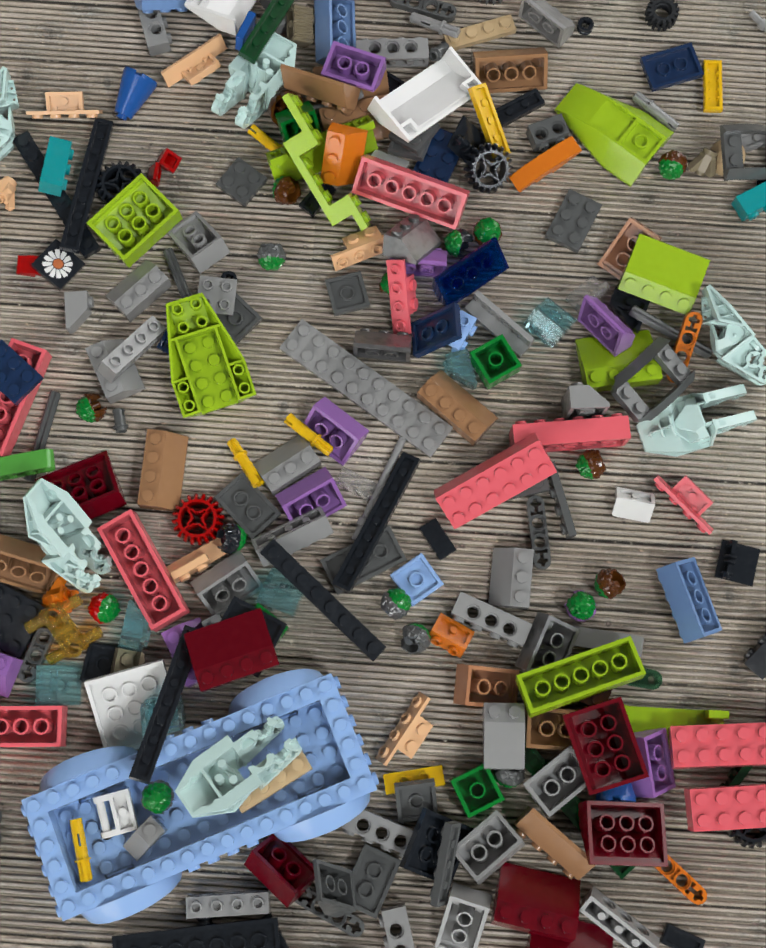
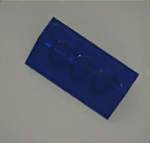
[432,237,509,306]

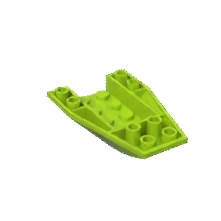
[554,83,674,187]
[165,293,257,418]

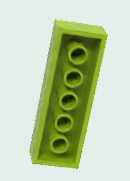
[516,636,646,718]

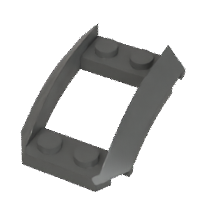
[720,124,766,181]
[611,337,695,423]

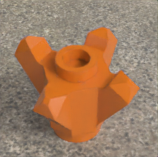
[42,577,79,614]

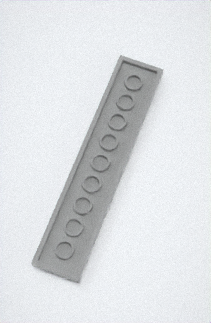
[279,319,453,459]

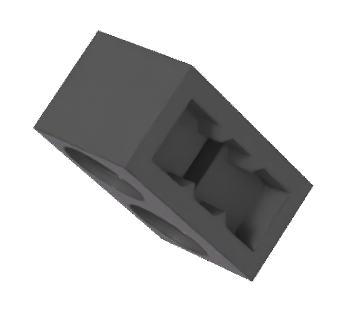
[526,113,570,152]

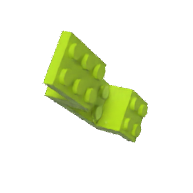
[282,93,371,231]

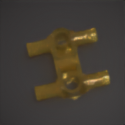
[24,594,104,666]

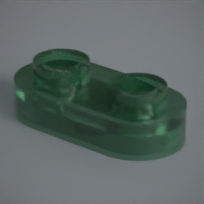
[626,668,662,690]

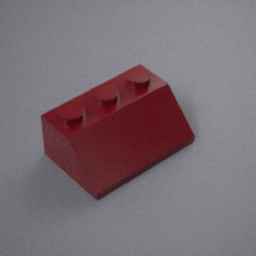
[244,834,315,908]

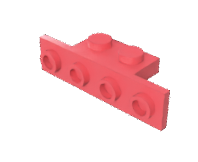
[386,259,419,334]
[654,475,714,535]

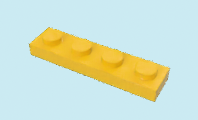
[468,82,511,158]

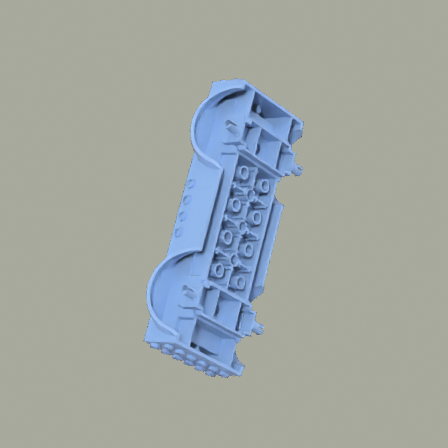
[21,669,380,924]

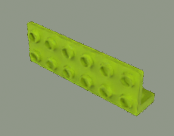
[265,115,378,181]
[624,705,729,749]

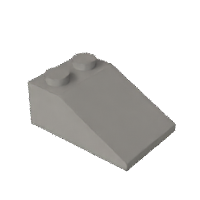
[168,211,230,274]
[482,703,525,770]
[434,882,492,948]

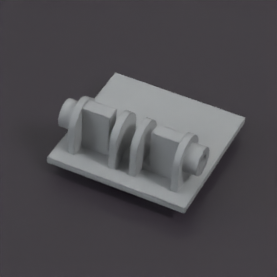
[198,275,237,316]

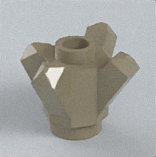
[688,147,718,178]

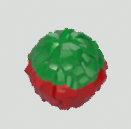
[88,592,121,624]

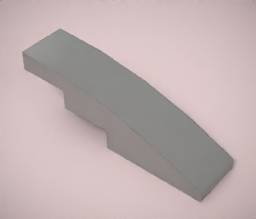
[571,625,644,657]

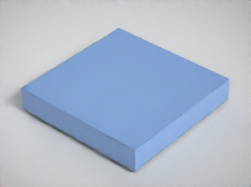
[390,553,444,607]

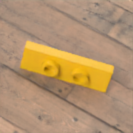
[702,60,723,113]
[383,765,445,795]

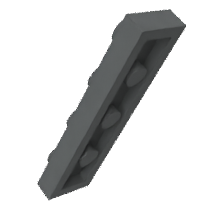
[548,461,577,539]
[430,821,461,907]

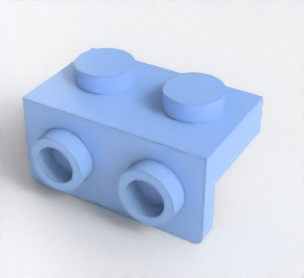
[448,310,478,356]

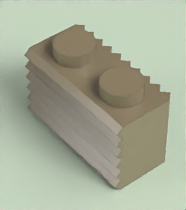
[287,4,315,48]

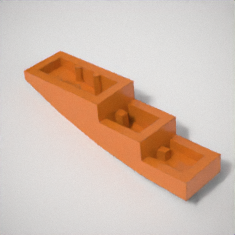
[509,136,582,193]

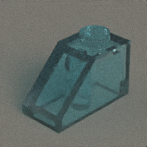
[442,349,478,390]

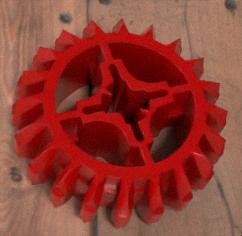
[172,493,225,546]

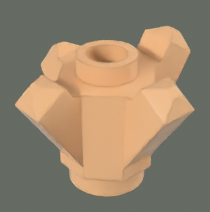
[0,176,17,211]

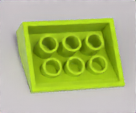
[87,173,183,268]
[618,233,710,315]
[575,330,663,392]

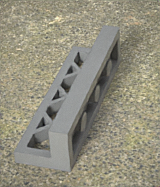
[464,290,535,358]

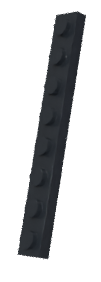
[60,117,114,254]
[13,131,101,259]
[332,452,421,594]
[260,538,386,661]
[129,625,197,785]

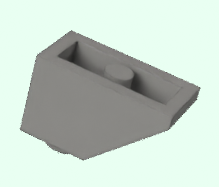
[64,290,94,334]
[123,815,167,861]

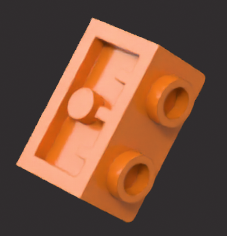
[429,613,475,658]

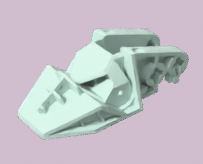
[211,33,297,129]
[0,66,19,161]
[701,284,766,386]
[636,384,757,457]
[23,478,113,593]
[175,716,302,818]

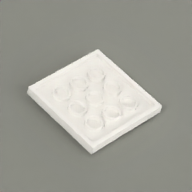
[84,659,184,749]

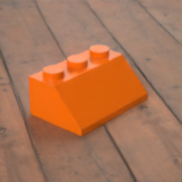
[321,122,368,186]

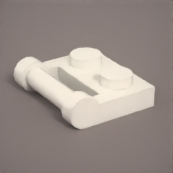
[92,788,139,839]

